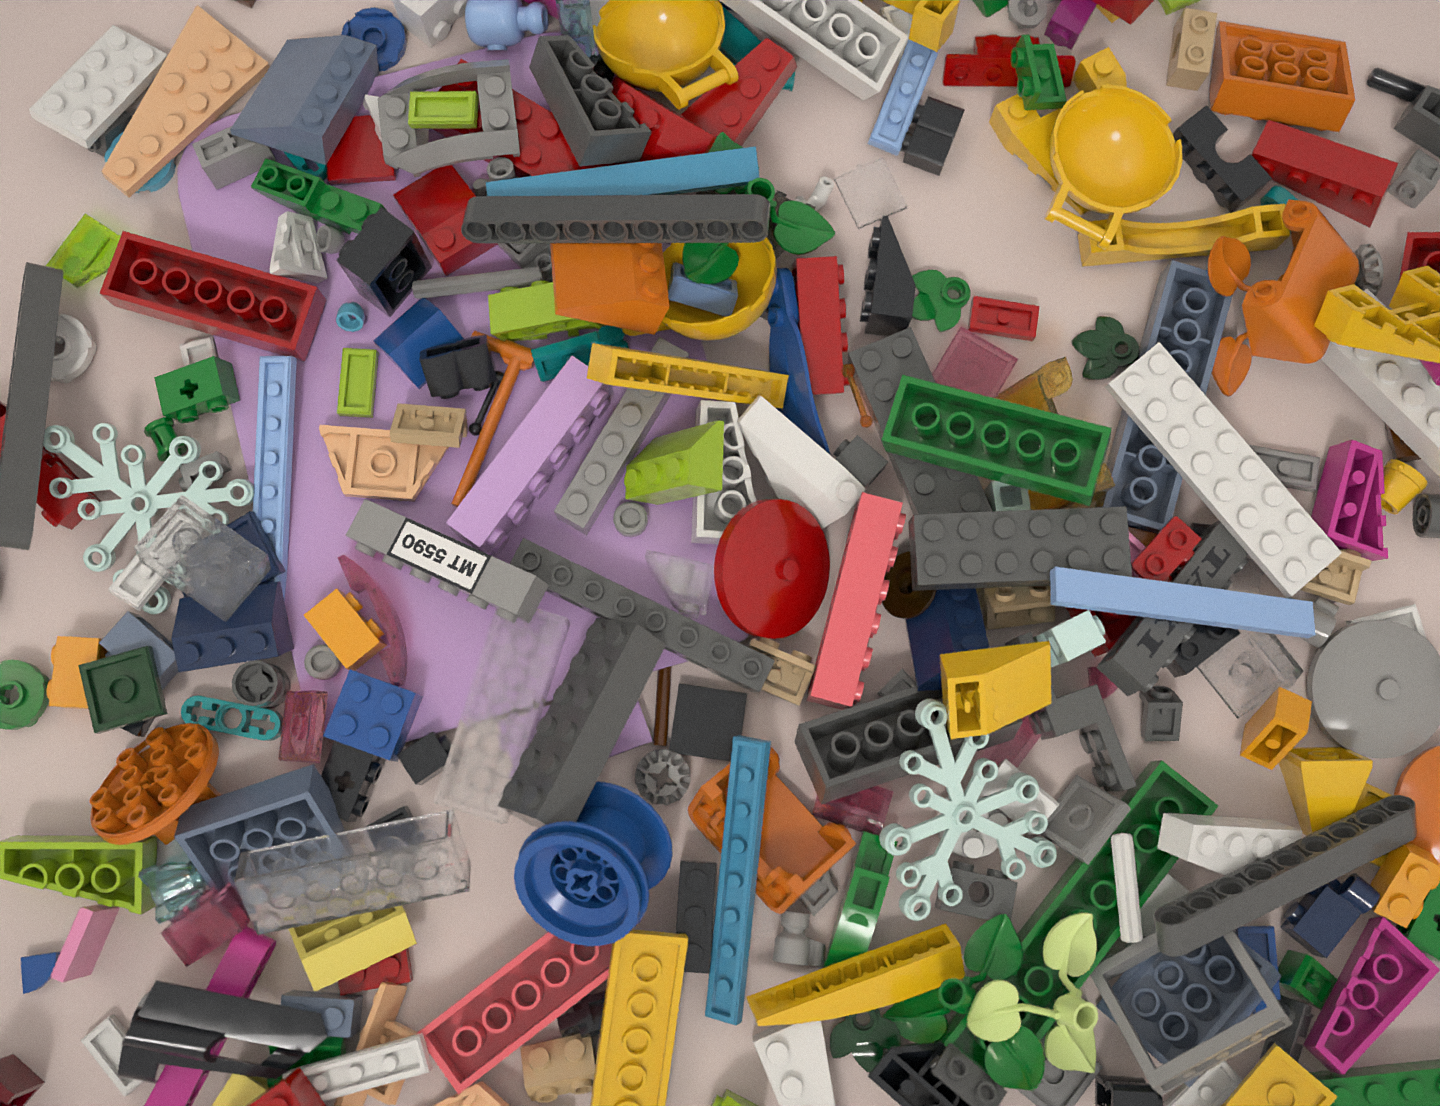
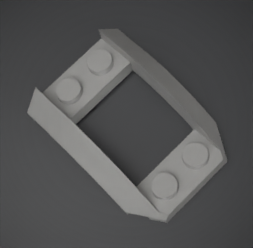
[377,59,520,177]

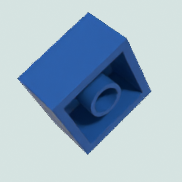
[323,669,423,762]

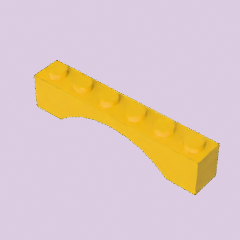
[1078,204,1290,267]

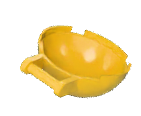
[593,0,739,110]
[1044,84,1183,250]
[622,237,777,341]

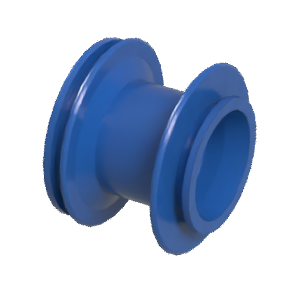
[514,781,673,946]

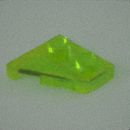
[46,213,121,288]

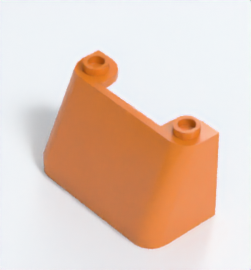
[1242,199,1359,364]
[688,747,857,914]

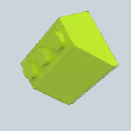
[624,420,724,505]

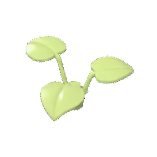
[967,913,1098,1073]

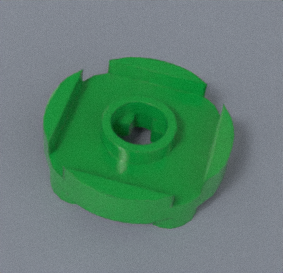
[0,660,49,730]

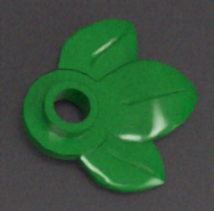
[912,270,971,332]

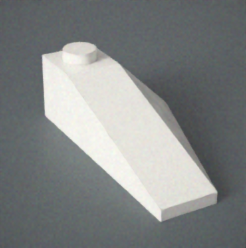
[737,395,866,529]

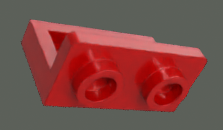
[1131,516,1202,582]

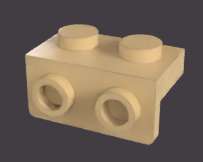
[1300,549,1372,605]
[749,637,816,706]
[520,1034,596,1103]

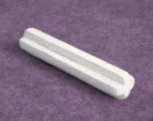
[1111,833,1143,943]

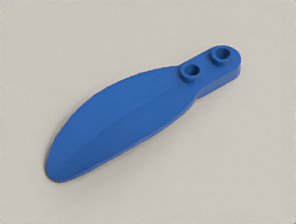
[768,268,831,455]

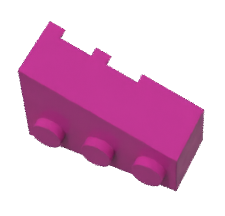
[1311,440,1388,561]

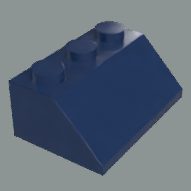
[171,581,294,672]
[904,588,989,691]

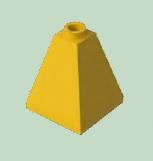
[1279,747,1373,836]

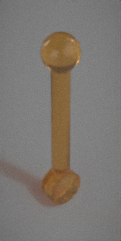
[841,364,873,428]

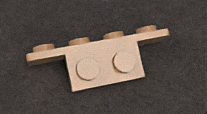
[333,982,418,1106]

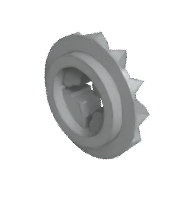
[1354,244,1383,296]
[635,749,691,806]

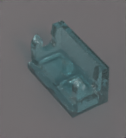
[555,0,597,58]

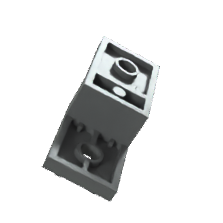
[1004,632,1137,792]

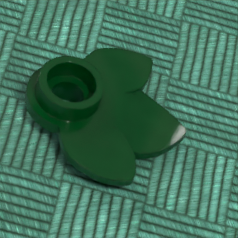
[1071,316,1139,380]
[830,1008,901,1073]

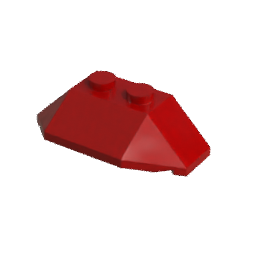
[611,76,717,163]

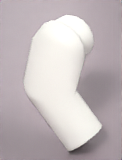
[794,177,835,211]

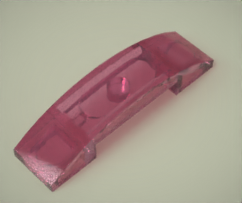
[337,555,407,687]

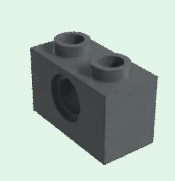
[935,861,1018,920]

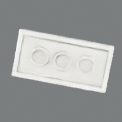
[29,25,168,149]

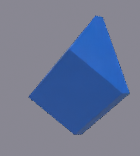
[373,298,464,389]

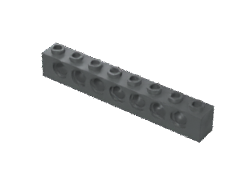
[510,538,775,695]

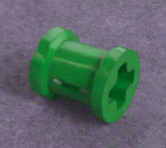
[144,417,188,462]

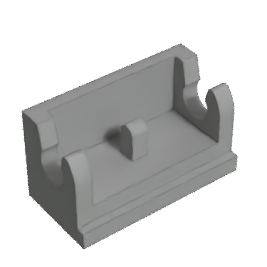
[192,126,277,190]

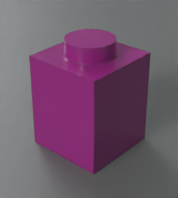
[1044,0,1097,50]

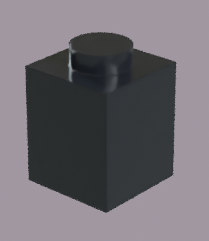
[397,731,456,785]

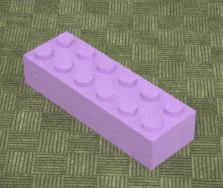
[446,356,610,556]

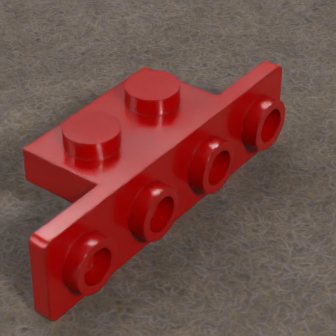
[942,34,1076,87]

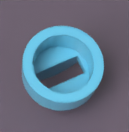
[336,302,365,332]

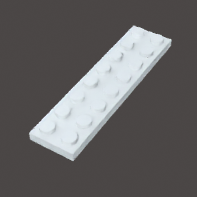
[1105,342,1342,598]

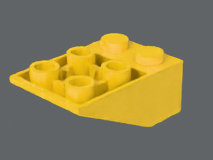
[940,641,1051,739]

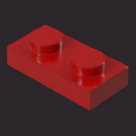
[967,296,1040,342]
[338,948,413,995]

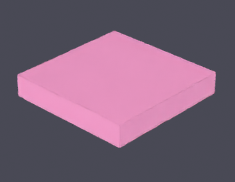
[51,904,120,983]

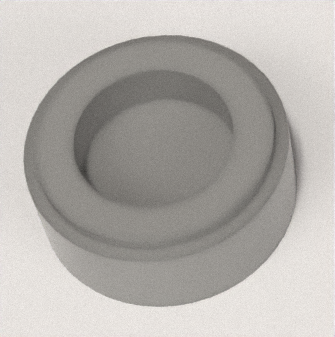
[613,502,648,537]
[304,644,342,680]

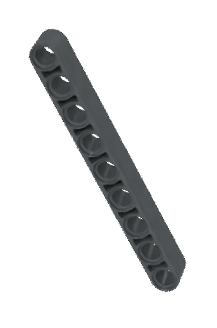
[461,194,771,243]
[0,262,63,550]
[1154,795,1417,957]

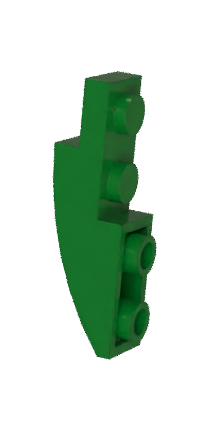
[251,158,387,234]
[823,831,898,968]

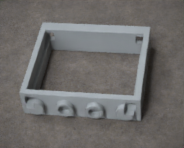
[1090,930,1293,1096]

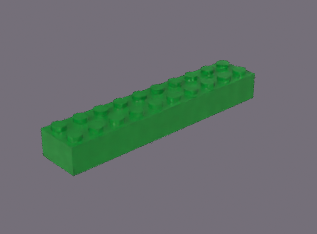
[939,760,1218,1088]

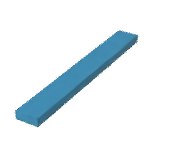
[486,146,760,196]
[705,735,771,1026]

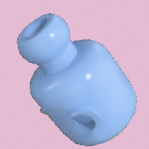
[465,0,548,50]

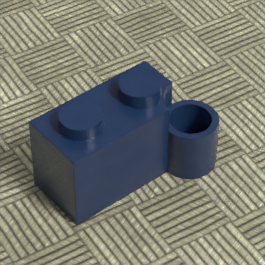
[1280,873,1380,958]

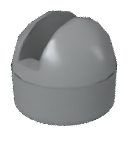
[316,225,345,254]

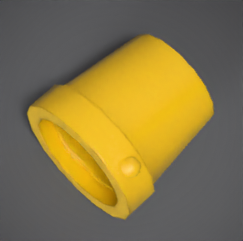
[1381,459,1428,515]

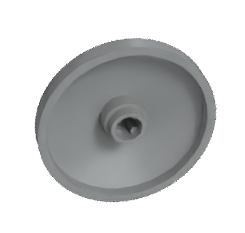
[1307,620,1440,758]

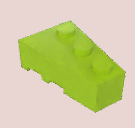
[488,281,606,342]

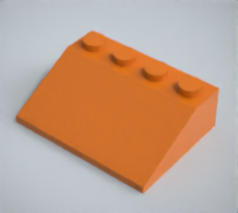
[1209,21,1355,132]
[550,243,670,335]

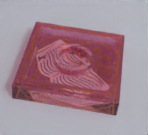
[278,690,328,763]

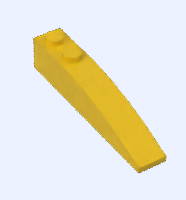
[587,343,789,409]
[746,923,965,1026]

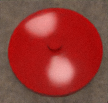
[714,499,830,639]

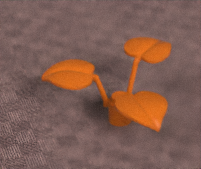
[1208,236,1285,397]

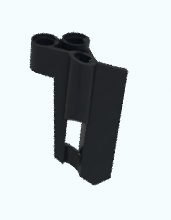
[118,980,328,1083]

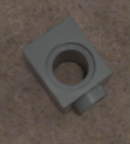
[833,435,888,489]

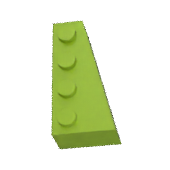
[0,835,157,915]

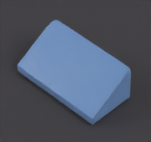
[668,262,738,317]

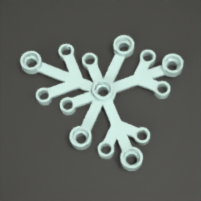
[43,423,254,614]
[880,699,1057,921]

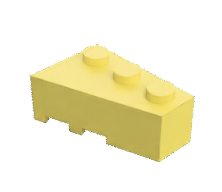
[284,892,417,992]

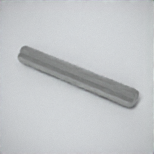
[412,267,544,299]

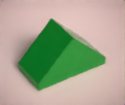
[1278,950,1338,1010]

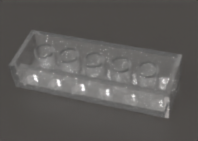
[433,608,571,824]
[234,809,471,935]

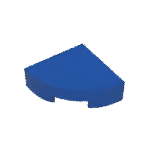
[20,951,61,994]

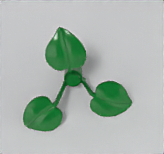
[682,132,835,284]
[883,914,1045,1091]

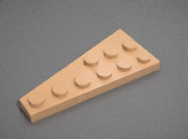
[101,5,270,198]

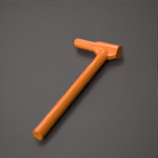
[451,330,535,507]

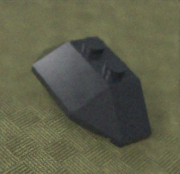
[868,1041,970,1106]

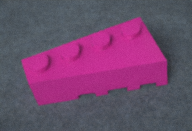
[1303,917,1440,1075]

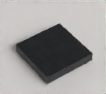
[669,684,747,762]

